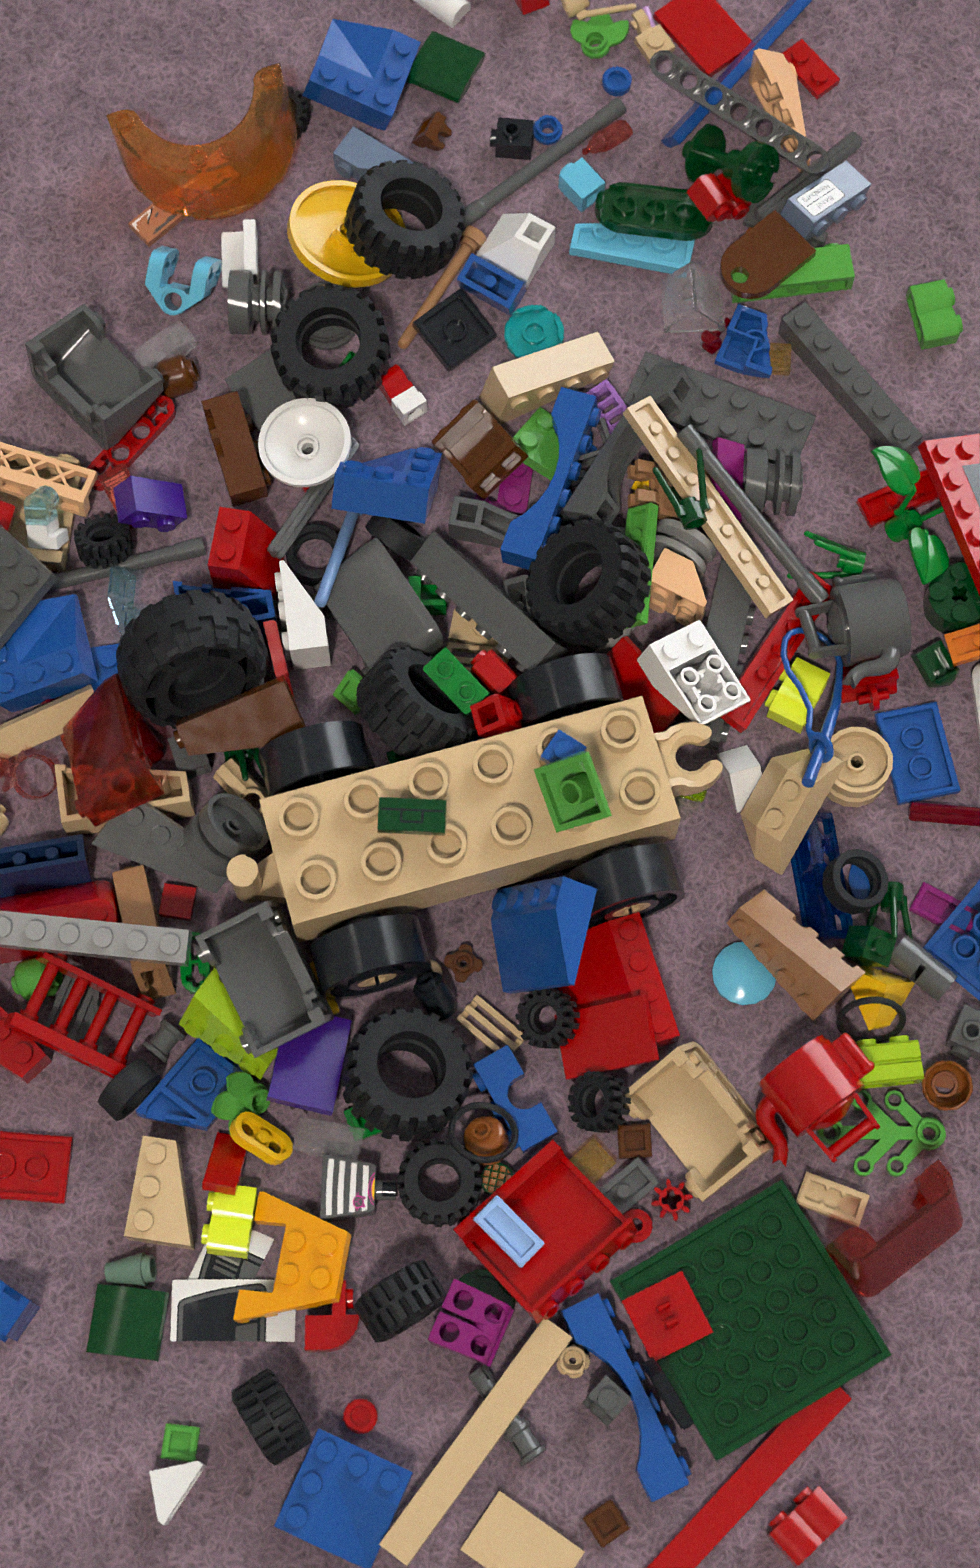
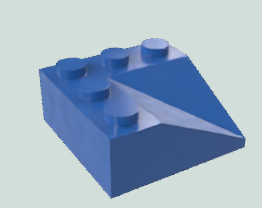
[302,19,421,131]
[331,447,442,524]
[0,594,98,712]
[274,1428,414,1568]

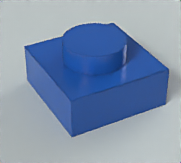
[540,730,587,764]

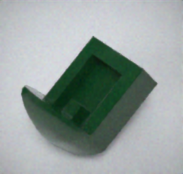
[911,640,960,688]

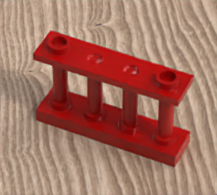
[3,952,162,1079]

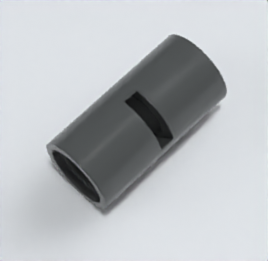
[890,935,958,1002]

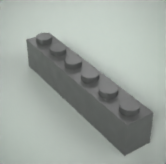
[778,302,923,455]
[410,532,569,673]
[685,559,756,750]

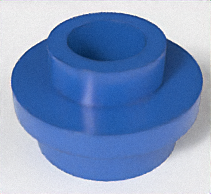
[533,115,563,145]

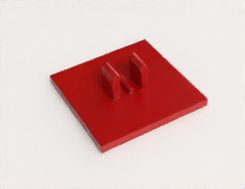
[621,1271,713,1361]

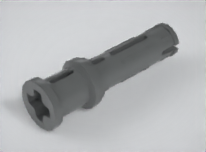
[468,1365,547,1467]

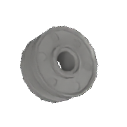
[654,518,717,579]

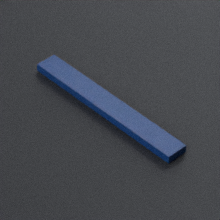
[660,0,812,148]

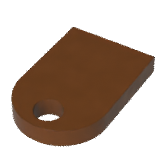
[720,210,816,299]

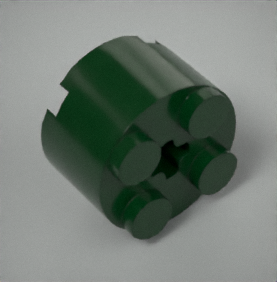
[923,562,980,634]

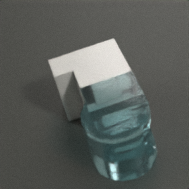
[24,485,69,549]

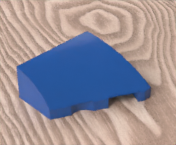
[715,304,772,378]

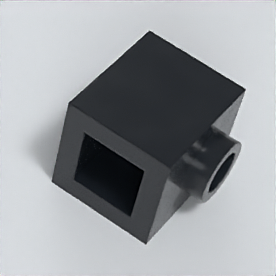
[490,117,534,160]

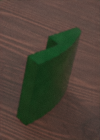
[406,31,485,103]
[86,1284,169,1361]

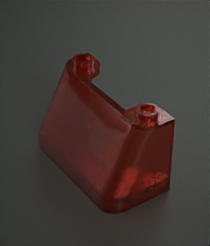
[60,673,165,827]
[825,1159,963,1297]

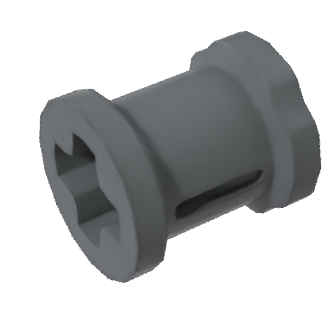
[142,1019,186,1063]

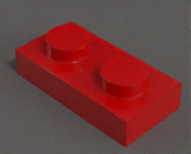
[782,39,840,100]

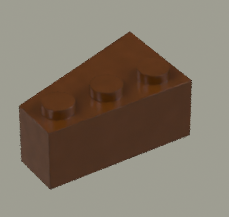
[201,391,272,507]

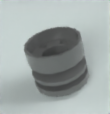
[228,270,288,335]
[743,448,803,516]

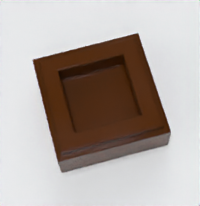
[617,1123,652,1160]
[582,1499,630,1548]

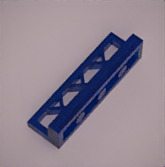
[791,812,853,942]

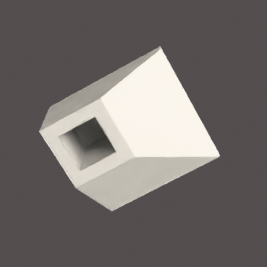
[476,213,556,288]

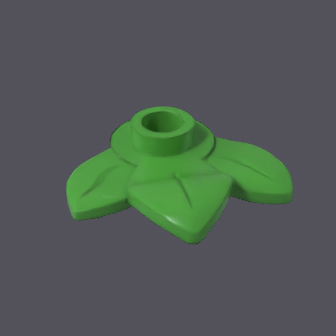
[570,14,629,59]
[211,1072,270,1134]

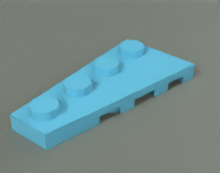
[569,223,695,277]

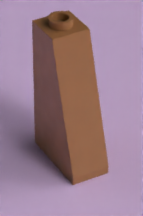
[112,865,176,1000]

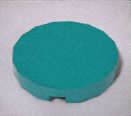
[504,305,564,358]

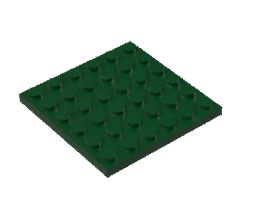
[610,1180,892,1462]

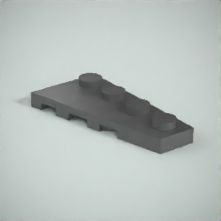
[91,790,228,893]

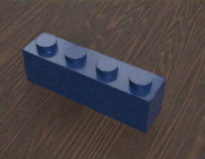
[0,834,91,898]

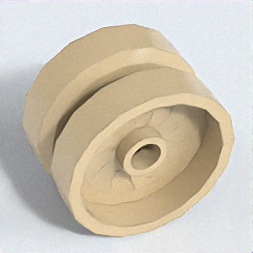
[827,727,893,807]

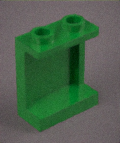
[423,647,491,715]

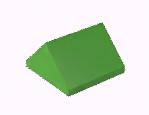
[533,751,612,833]

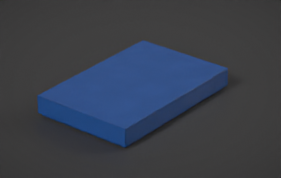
[874,702,961,805]

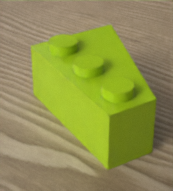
[179,967,277,1080]

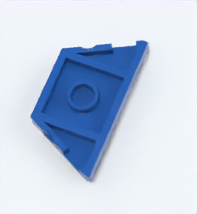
[136,1038,243,1131]

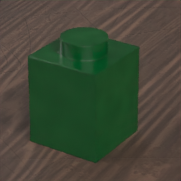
[842,925,896,968]

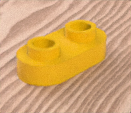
[229,1112,293,1165]

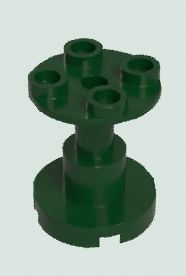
[682,123,779,203]

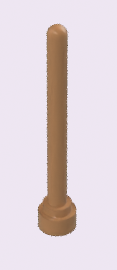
[398,225,487,349]

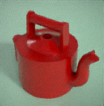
[755,1032,880,1167]

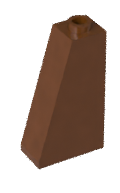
[173,675,306,756]

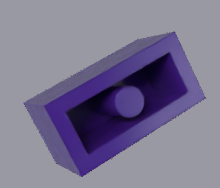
[113,476,187,532]

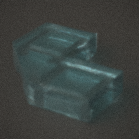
[107,566,141,636]

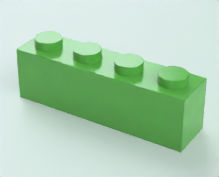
[731,243,855,303]

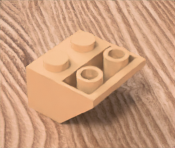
[649,548,707,626]

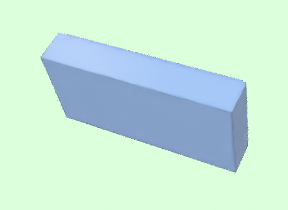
[472,1195,545,1268]

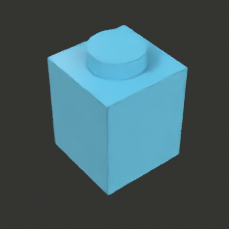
[558,158,605,213]

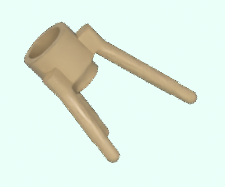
[561,0,637,21]

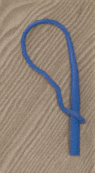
[780,627,843,788]

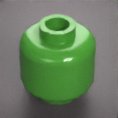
[11,957,63,1002]

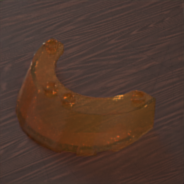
[106,63,297,220]

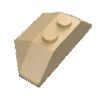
[740,749,845,875]

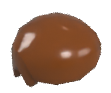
[921,1060,973,1111]

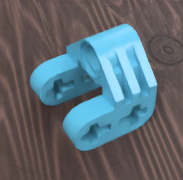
[145,246,222,315]

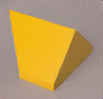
[851,966,915,1030]

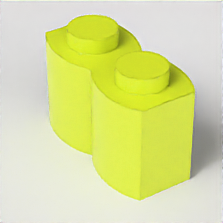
[765,657,831,734]
[201,1185,257,1259]

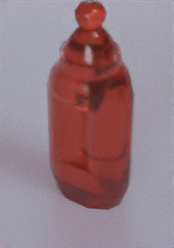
[582,119,633,155]

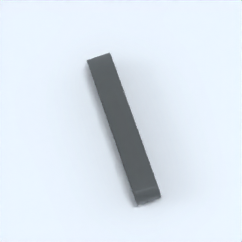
[650,50,830,177]

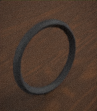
[836,997,906,1043]
[448,1102,518,1163]

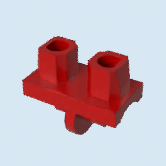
[841,666,899,712]

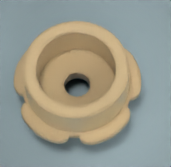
[556,1344,590,1378]

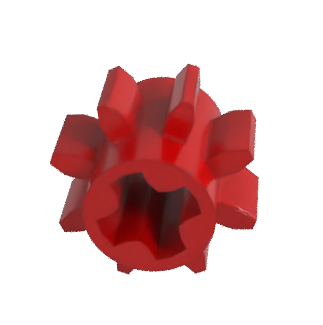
[651,1179,693,1222]

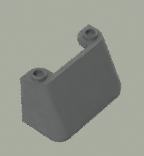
[25,304,164,450]
[311,537,444,677]
[195,900,334,1058]

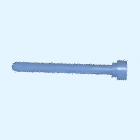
[315,511,362,607]

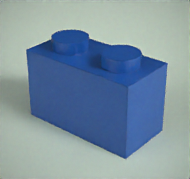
[456,253,526,316]

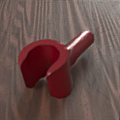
[701,317,731,354]

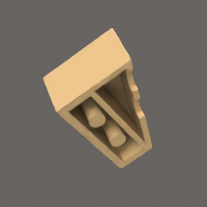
[124,1136,194,1250]

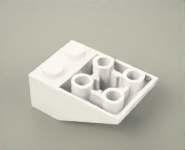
[274,560,331,670]
[637,620,751,725]

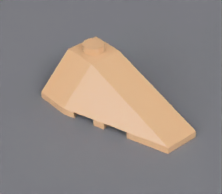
[749,49,810,173]

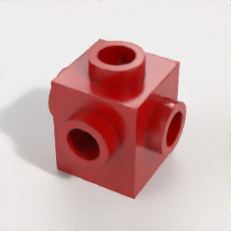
[470,694,523,738]

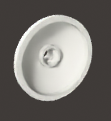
[258,398,351,487]

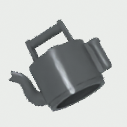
[795,573,912,689]

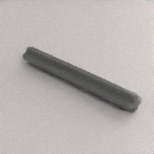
[754,132,863,222]
[267,437,359,559]

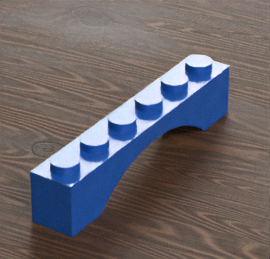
[500,387,601,570]
[561,1294,691,1503]

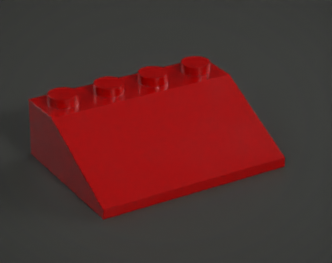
[557,912,680,1048]

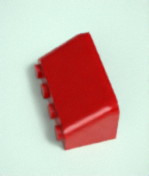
[0,880,122,964]

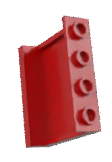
[453,1140,638,1324]

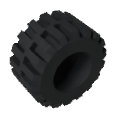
[397,1138,482,1227]
[353,1260,447,1342]
[231,1368,311,1466]

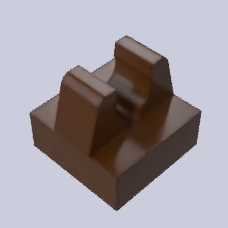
[412,111,452,151]

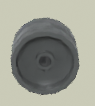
[183,793,268,878]

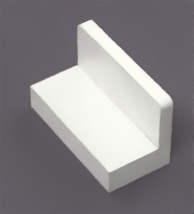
[221,219,259,288]

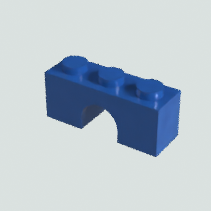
[472,1045,558,1154]

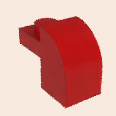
[305,1280,361,1352]

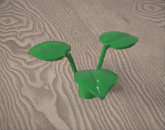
[871,446,949,585]

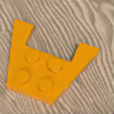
[233,1191,352,1323]

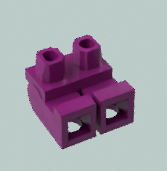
[427,1279,515,1368]

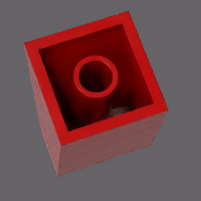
[207,507,285,601]

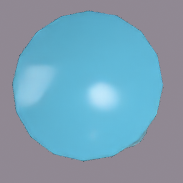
[712,942,776,1005]

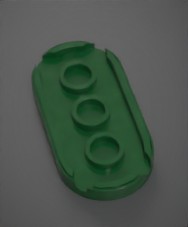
[595,182,714,241]

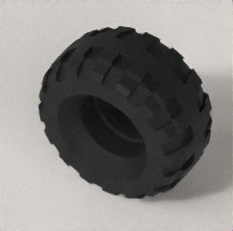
[116,590,269,729]

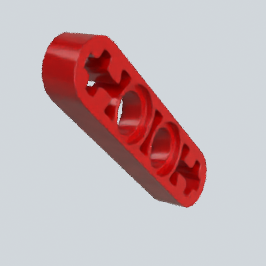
[86,395,176,491]

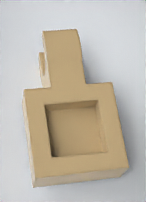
[630,9,675,64]

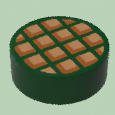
[481,1163,513,1196]

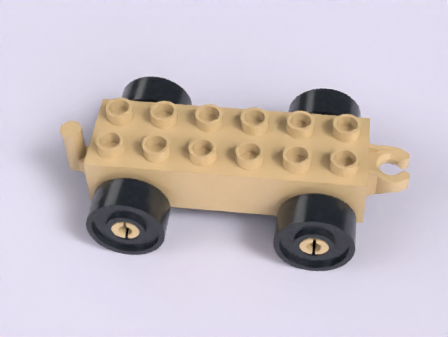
[226,653,723,1000]

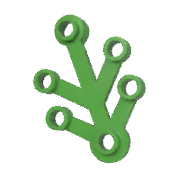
[816,1090,946,1177]

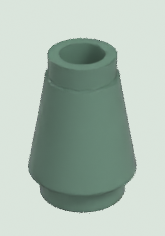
[105,1252,157,1286]

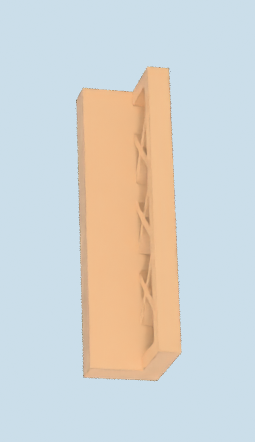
[0,442,97,517]

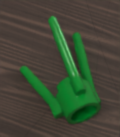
[787,531,866,579]

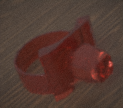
[0,750,57,800]

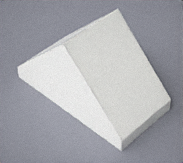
[717,745,762,813]
[149,1461,206,1525]

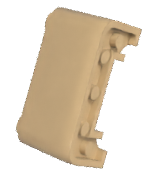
[625,1041,773,1202]

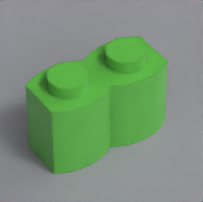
[906,280,963,350]

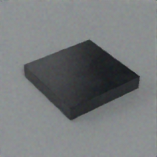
[412,288,498,372]

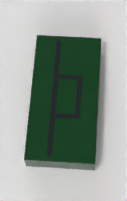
[377,797,447,836]

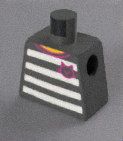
[320,1154,396,1222]

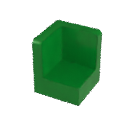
[408,576,447,615]

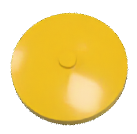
[287,180,406,287]

